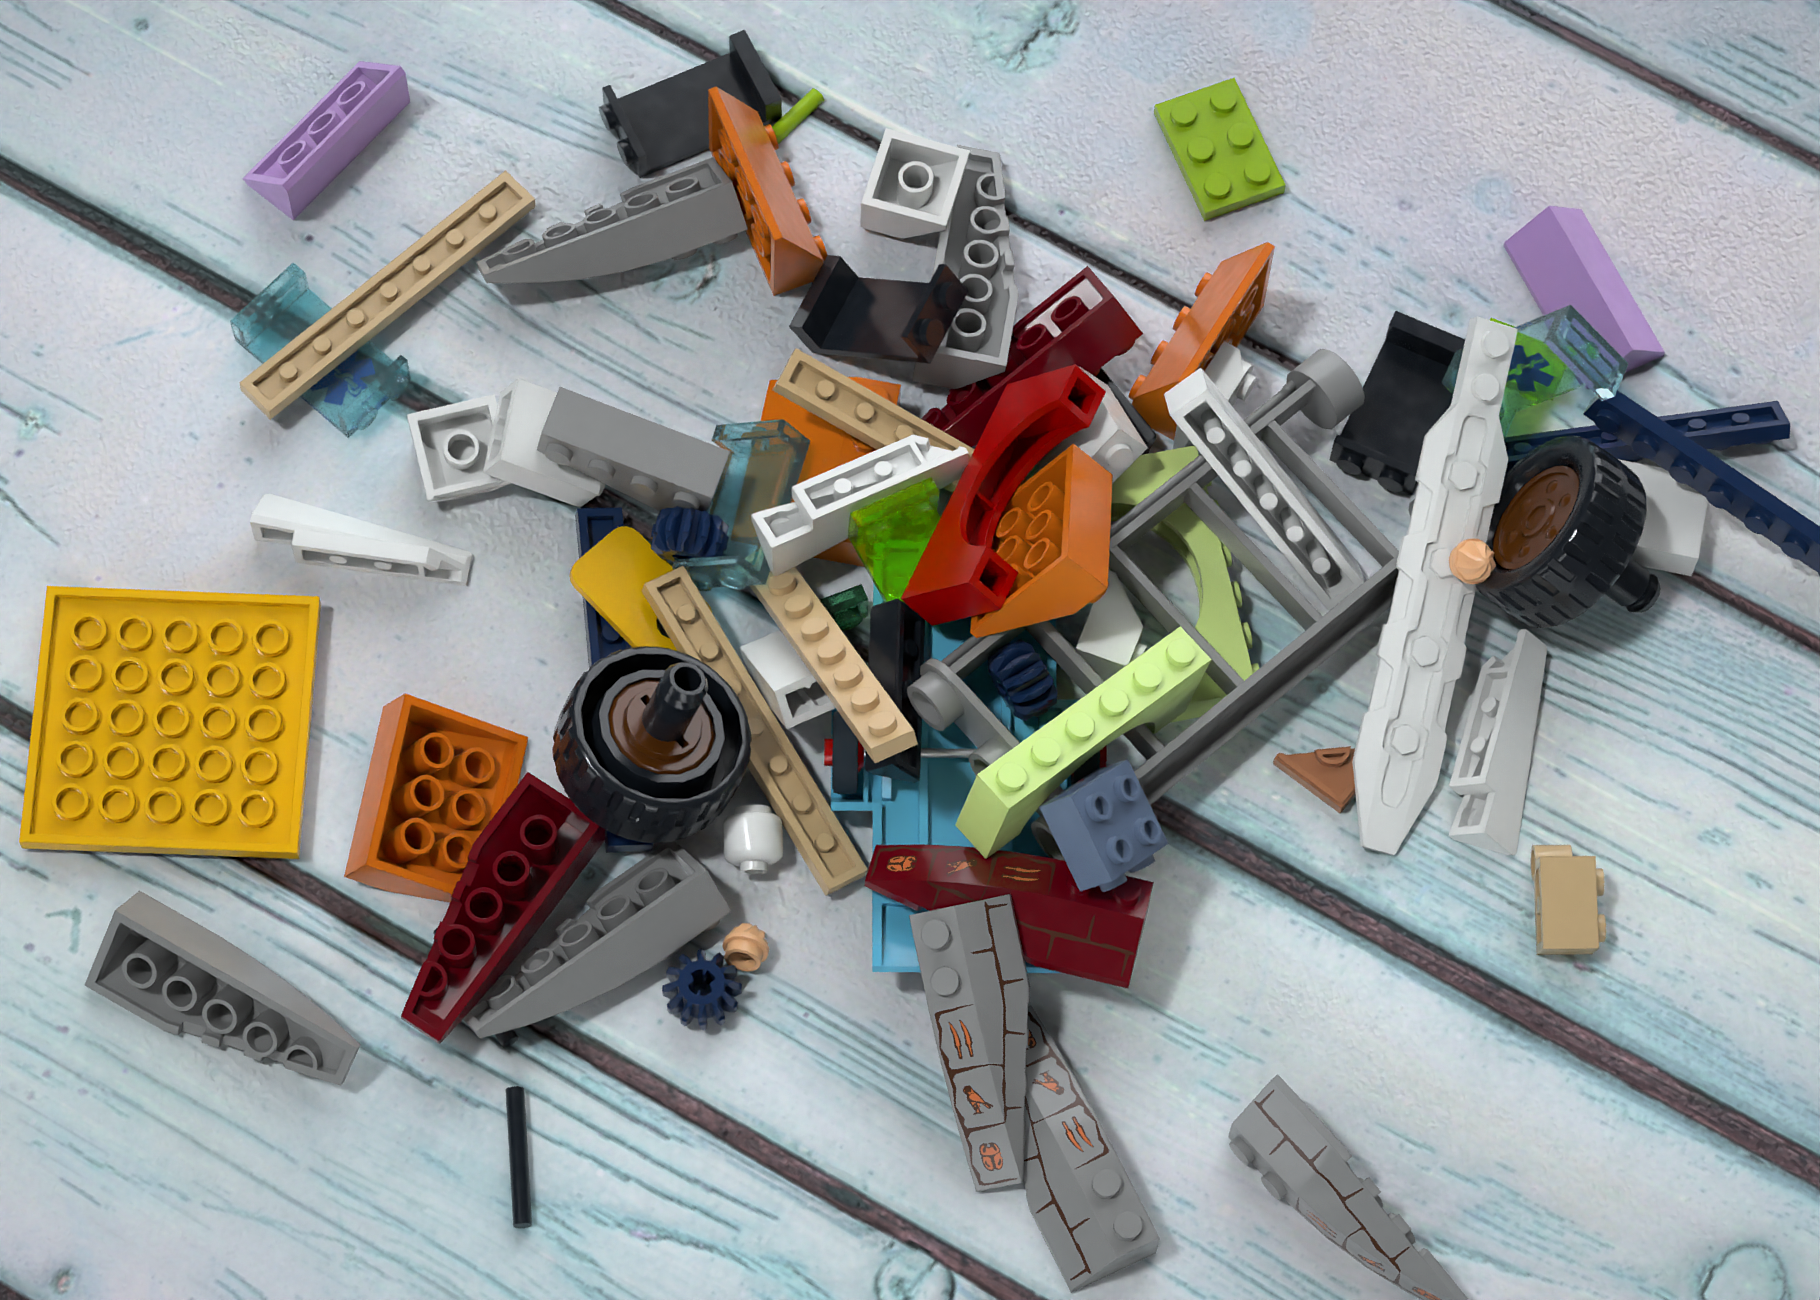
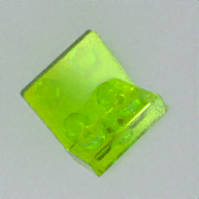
[848,477,941,604]

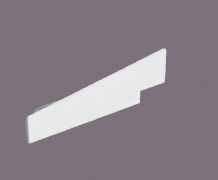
[751,435,969,576]
[250,494,472,586]
[1448,629,1547,855]

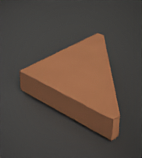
[1273,746,1356,813]

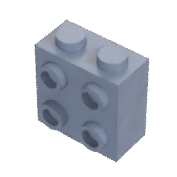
[1039,759,1169,892]

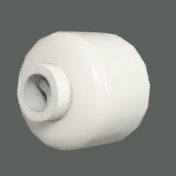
[723,805,783,875]

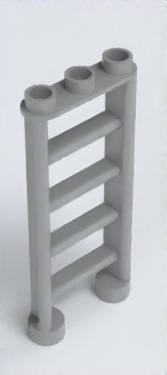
[907,349,1415,861]

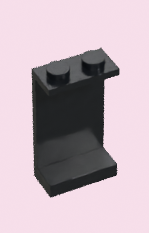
[599,30,782,178]
[789,255,969,364]
[1329,311,1465,495]

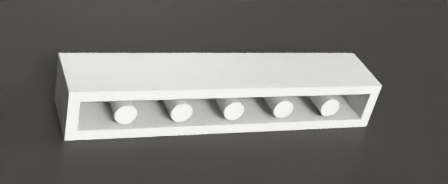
[1164,368,1365,610]

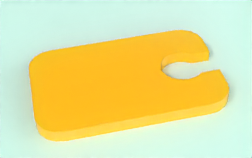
[569,526,712,651]

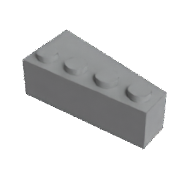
[537,387,730,511]

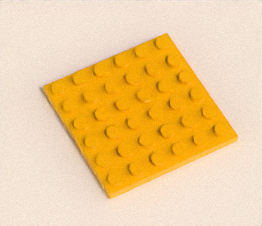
[19,586,321,859]

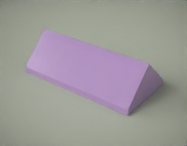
[243,61,410,220]
[1504,206,1665,389]

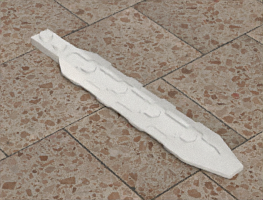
[1352,316,1518,855]

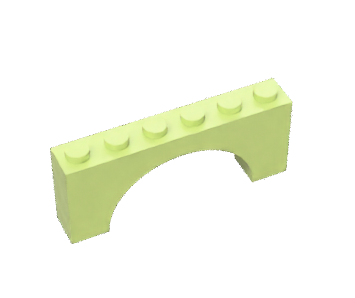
[1111,446,1260,723]
[955,626,1212,859]

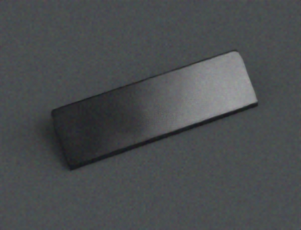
[865,598,925,783]

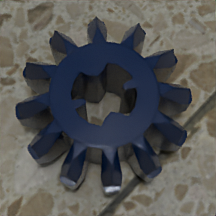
[651,506,729,568]
[988,639,1058,721]
[662,949,742,1031]

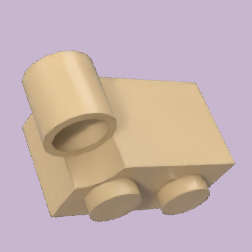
[1530,845,1606,955]

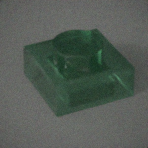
[820,584,868,631]

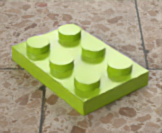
[1154,78,1286,221]

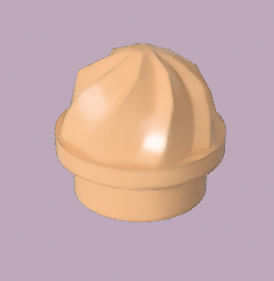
[1449,538,1496,584]
[723,923,769,971]

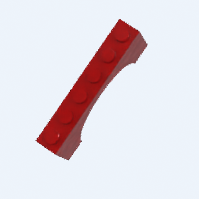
[901,364,1106,626]

